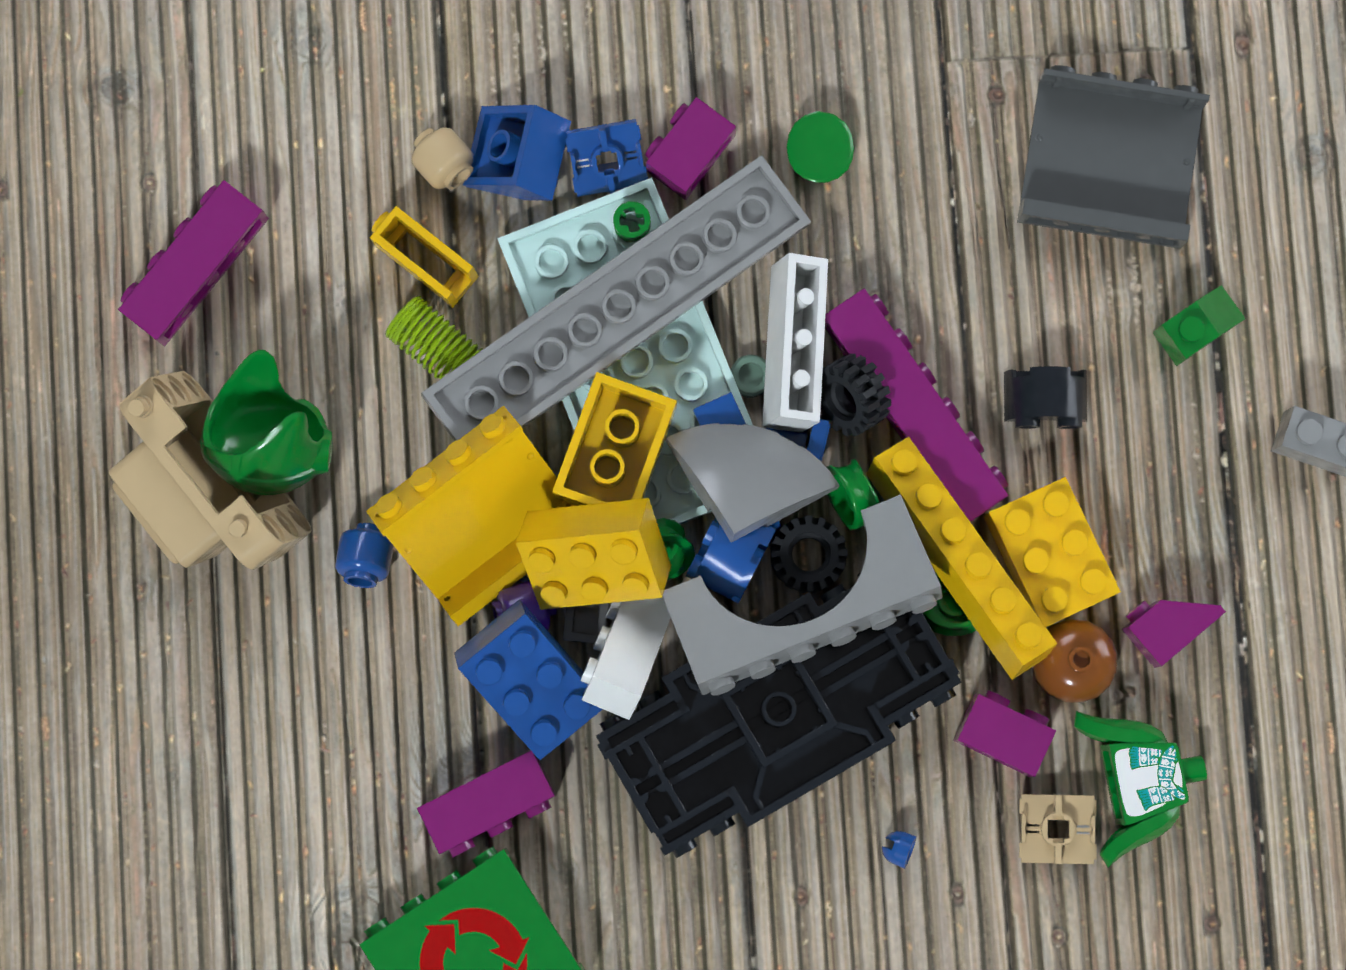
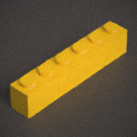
[866,437,1057,680]

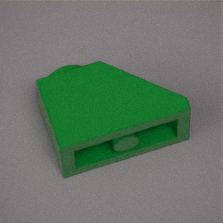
[1153,285,1246,366]

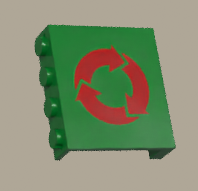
[359,846,585,970]

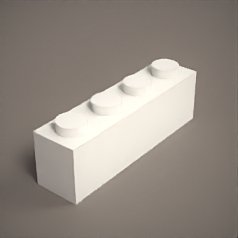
[762,253,828,433]

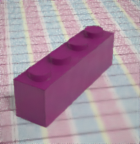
[118,180,269,347]

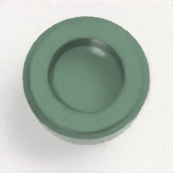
[731,355,766,398]

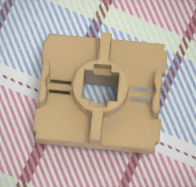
[1019,794,1097,864]

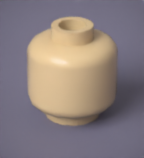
[412,128,473,190]

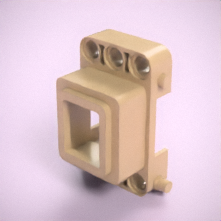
[109,371,312,570]

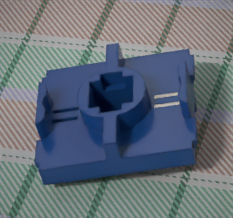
[565,119,648,197]

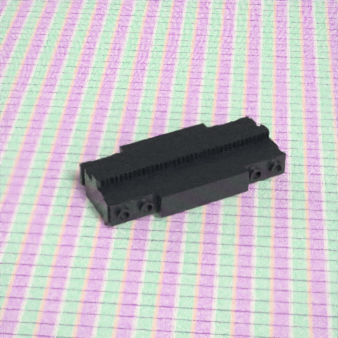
[596,573,962,858]

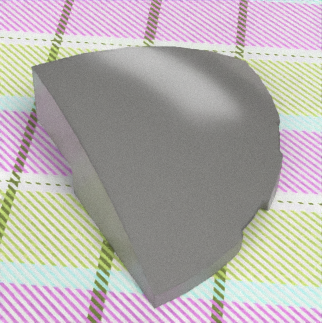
[665,423,840,543]

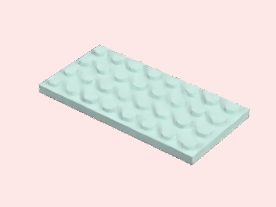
[497,177,753,525]

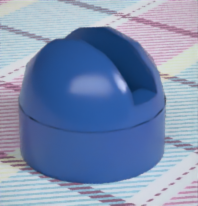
[882,831,917,869]

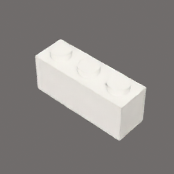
[580,597,671,720]

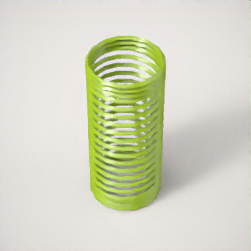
[385,296,483,380]

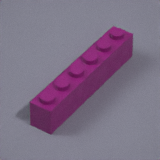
[825,288,1009,522]

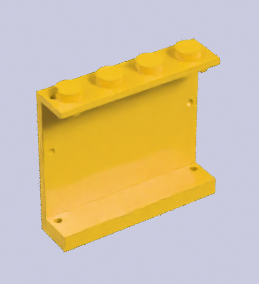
[366,405,578,627]

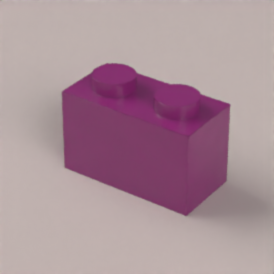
[645,97,736,200]
[953,690,1056,777]

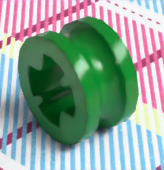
[613,201,651,242]

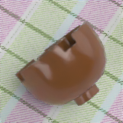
[1033,619,1118,703]

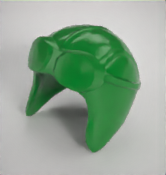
[200,350,333,495]

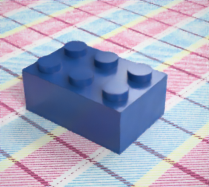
[454,599,603,760]

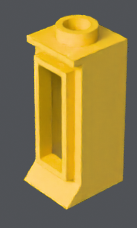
[370,206,479,308]

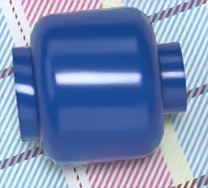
[335,523,394,588]

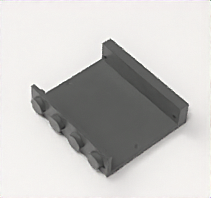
[1017,65,1210,249]

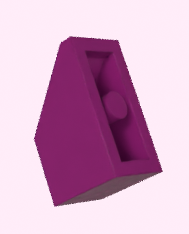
[1121,600,1226,668]

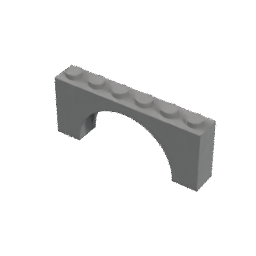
[663,494,942,696]

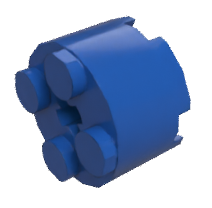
[686,517,776,604]

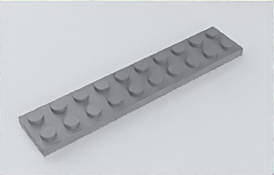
[421,155,811,441]

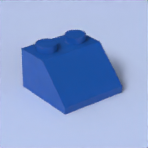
[463,105,571,201]

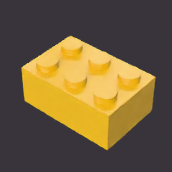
[552,372,677,506]
[983,477,1121,627]
[516,498,671,610]

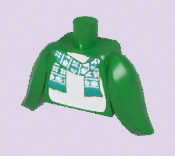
[1074,710,1207,868]

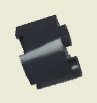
[1004,366,1087,429]

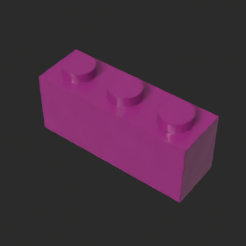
[417,751,557,858]

